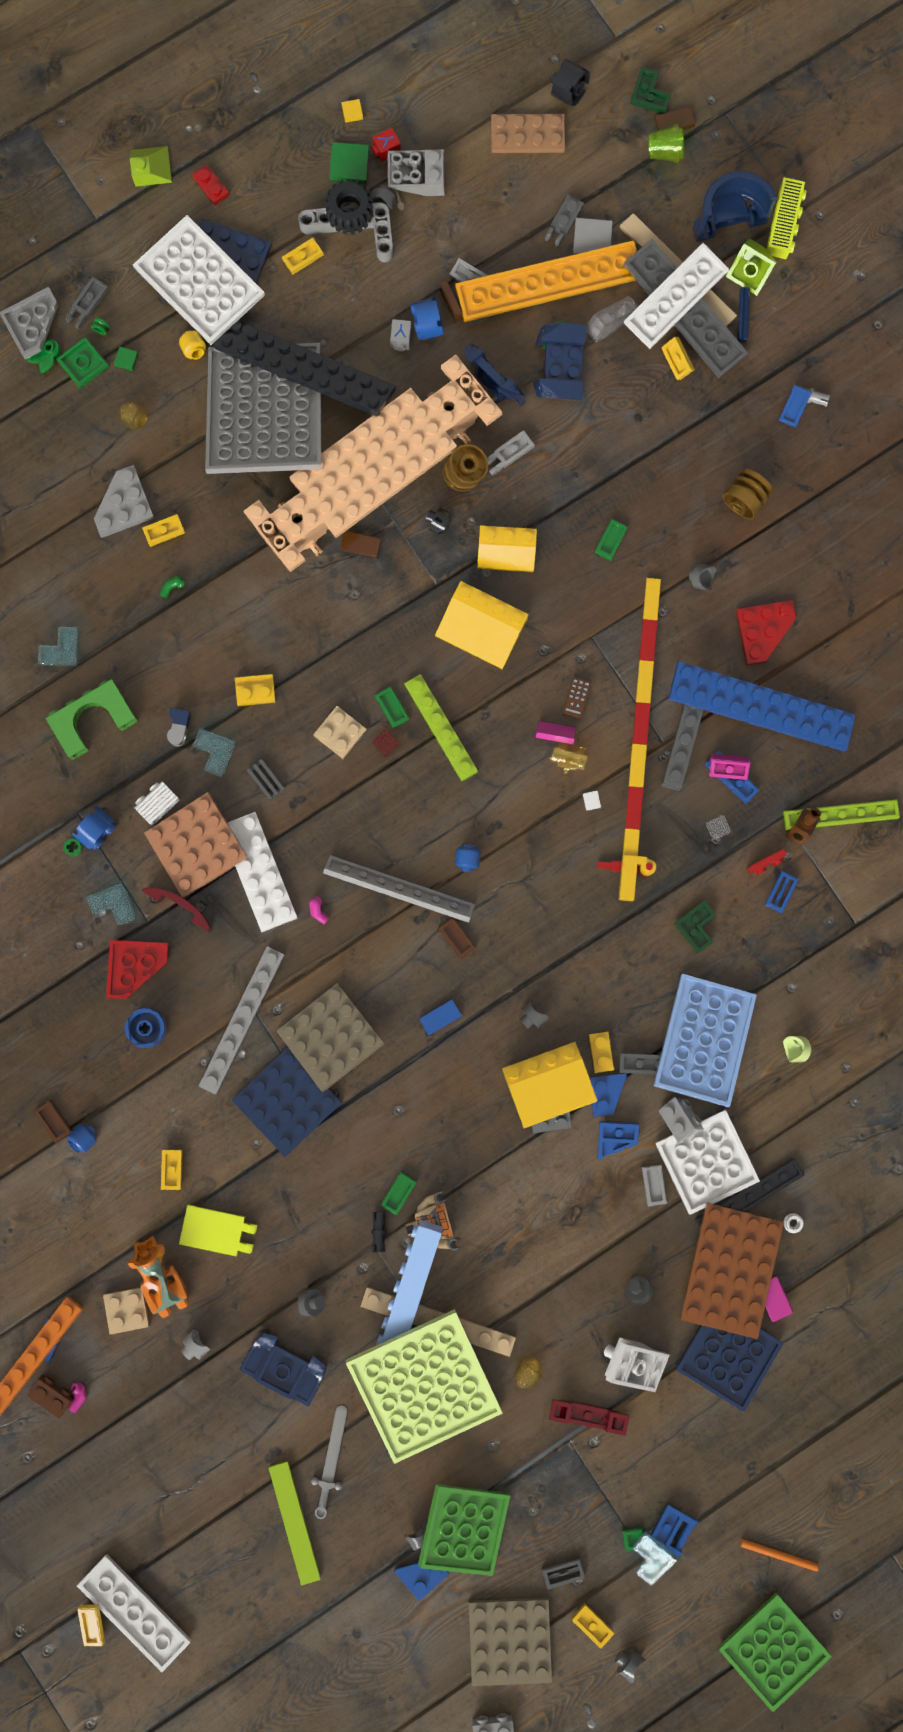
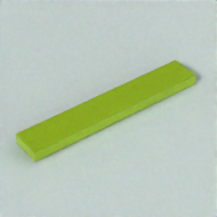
[783,799,900,831]
[268,1460,321,1586]

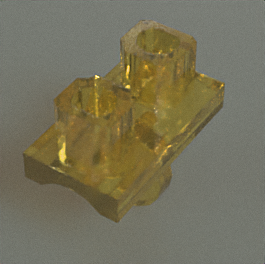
[551,742,588,774]

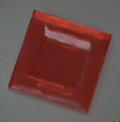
[372,729,399,757]

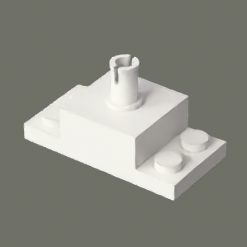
[604,1338,670,1392]

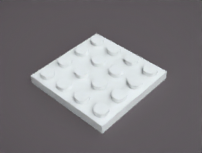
[655,1110,760,1215]

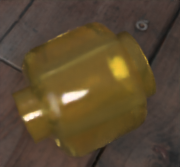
[119,401,147,430]
[514,1358,543,1389]

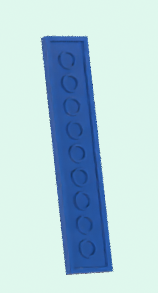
[668,661,856,752]

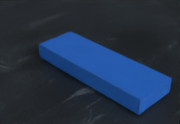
[705,750,759,804]

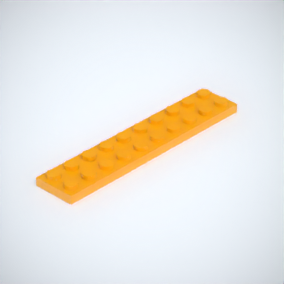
[455,240,637,322]

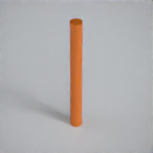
[740,1539,819,1572]

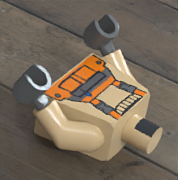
[405,1189,462,1251]

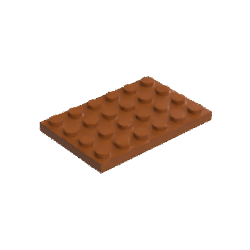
[680,1202,784,1339]

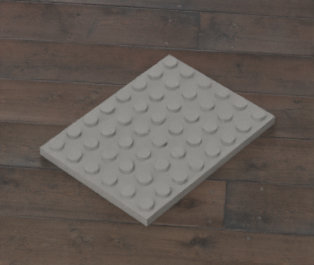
[205,343,322,474]

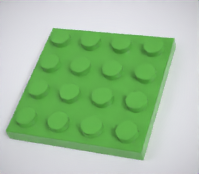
[418,1484,510,1576]
[718,1593,832,1712]

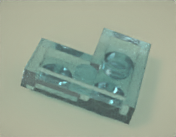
[38,627,79,666]
[193,729,236,778]
[86,883,137,926]
[633,1532,677,1585]

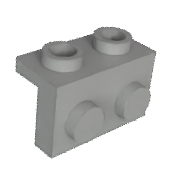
[659,1097,704,1143]

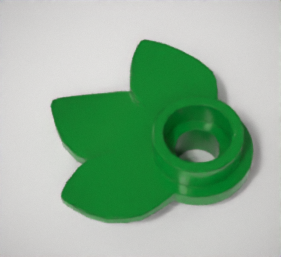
[26,339,61,373]

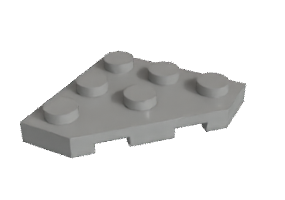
[0,287,58,359]
[94,465,154,538]

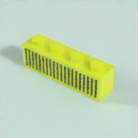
[766,177,807,259]

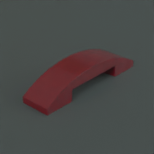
[142,888,212,932]
[549,1399,630,1436]

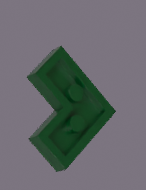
[630,67,671,114]
[674,900,716,954]

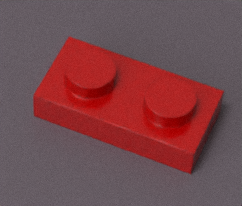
[192,164,229,206]
[747,849,787,875]

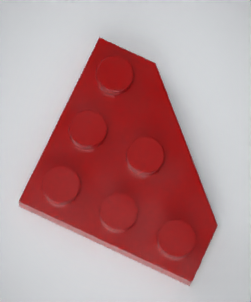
[736,600,796,666]
[106,940,169,999]

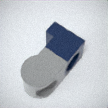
[167,708,191,747]

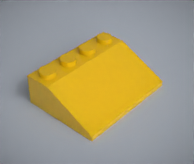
[435,581,529,669]
[502,1042,597,1128]

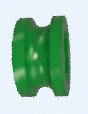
[91,318,110,335]
[64,838,83,856]

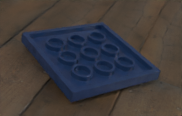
[199,219,272,284]
[232,1047,342,1157]
[675,1325,784,1412]

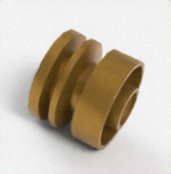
[442,444,488,492]
[722,468,774,520]

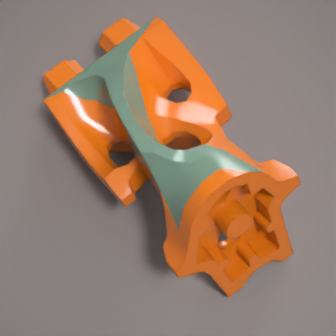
[127,1236,188,1318]

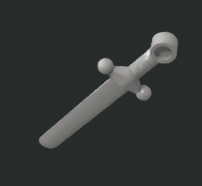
[311,1405,347,1519]

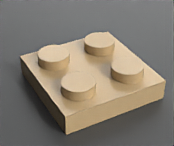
[313,706,367,759]
[103,1287,150,1334]

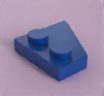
[589,1073,626,1117]
[597,1121,639,1160]
[394,1561,449,1601]

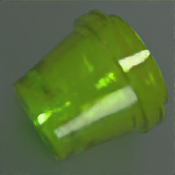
[649,123,684,164]

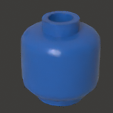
[455,844,481,872]
[67,1124,97,1153]

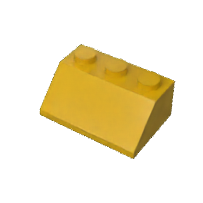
[477,526,537,572]

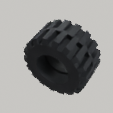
[325,179,373,235]

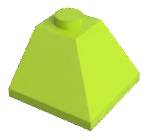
[130,146,172,187]
[726,238,777,296]

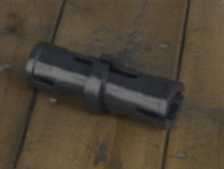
[371,1212,387,1252]

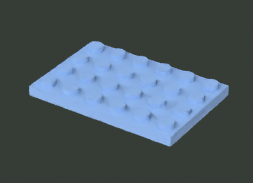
[653,974,757,1107]

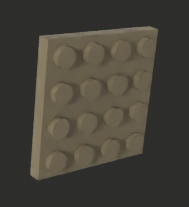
[276,983,384,1092]
[469,1597,552,1686]

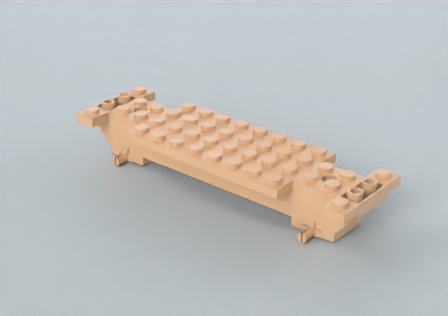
[244,355,502,572]

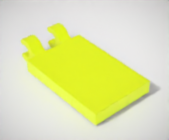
[179,1205,258,1256]

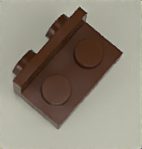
[27,1375,74,1419]

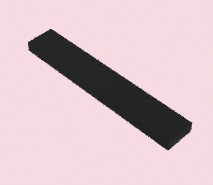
[695,1158,805,1227]

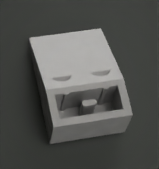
[388,149,445,196]

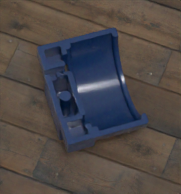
[693,171,777,242]

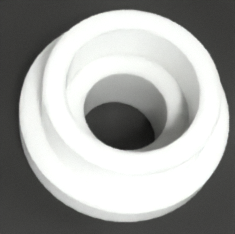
[783,1213,803,1233]

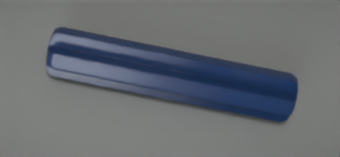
[737,287,750,342]

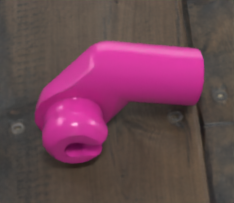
[309,896,330,925]
[68,1382,87,1413]

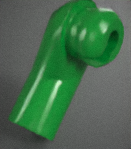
[159,575,185,598]

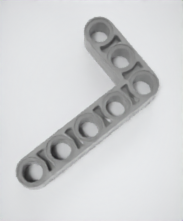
[298,202,393,262]

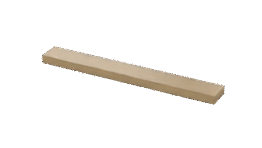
[620,213,737,327]

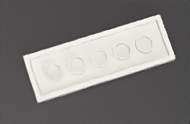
[624,243,729,349]
[228,812,297,932]
[77,1554,191,1672]

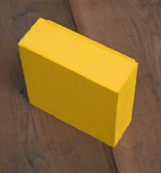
[341,99,363,123]

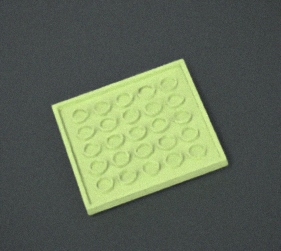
[345,1309,502,1464]

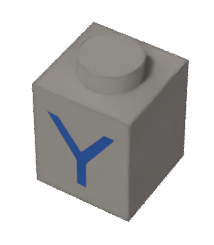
[390,319,411,351]

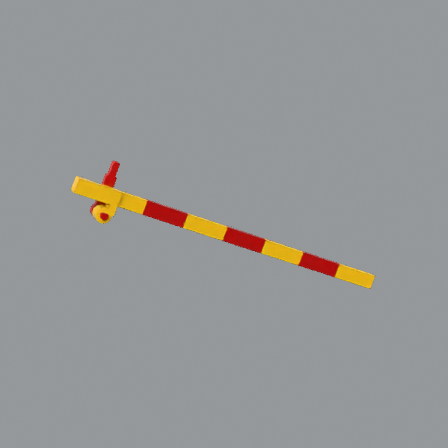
[597,578,661,901]

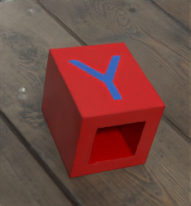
[371,127,401,162]

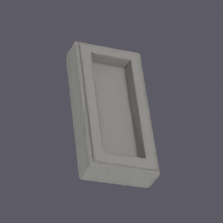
[641,1164,667,1206]

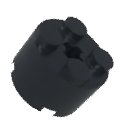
[550,59,590,106]

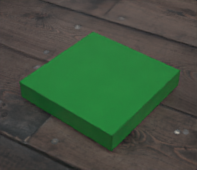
[329,142,369,183]
[56,337,109,389]

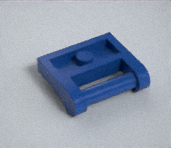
[648,1503,699,1558]

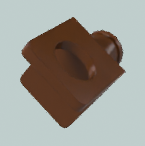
[786,808,821,845]

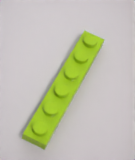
[404,674,478,782]

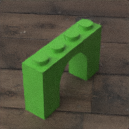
[45,679,138,760]

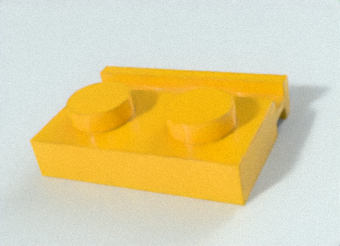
[235,674,276,706]

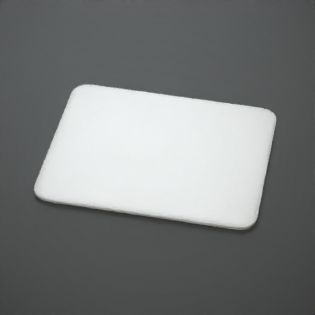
[583,791,601,810]

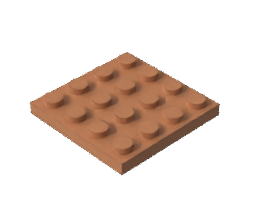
[144,792,248,898]

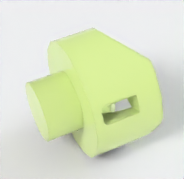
[783,1036,811,1062]

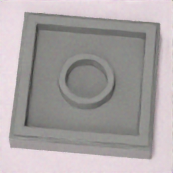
[573,218,613,255]

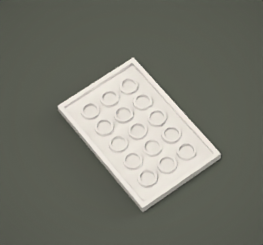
[133,215,265,345]

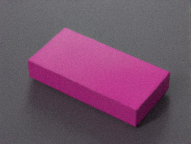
[536,721,576,744]

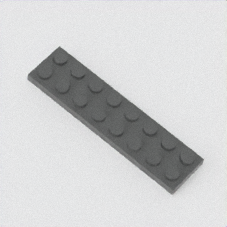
[623,239,748,378]

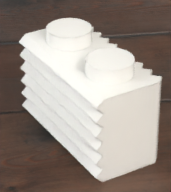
[134,782,180,826]

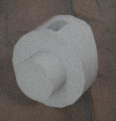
[181,1329,212,1360]

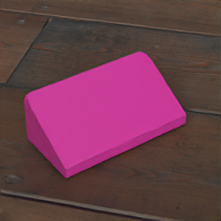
[709,754,750,780]
[765,1276,793,1322]

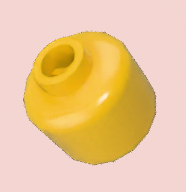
[179,331,206,360]

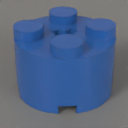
[410,297,444,340]
[72,806,117,850]
[125,1008,168,1048]

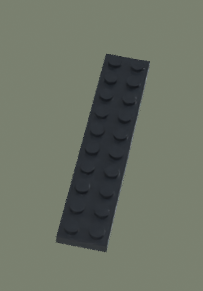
[214,320,396,417]

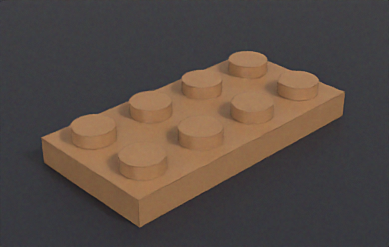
[491,114,565,153]

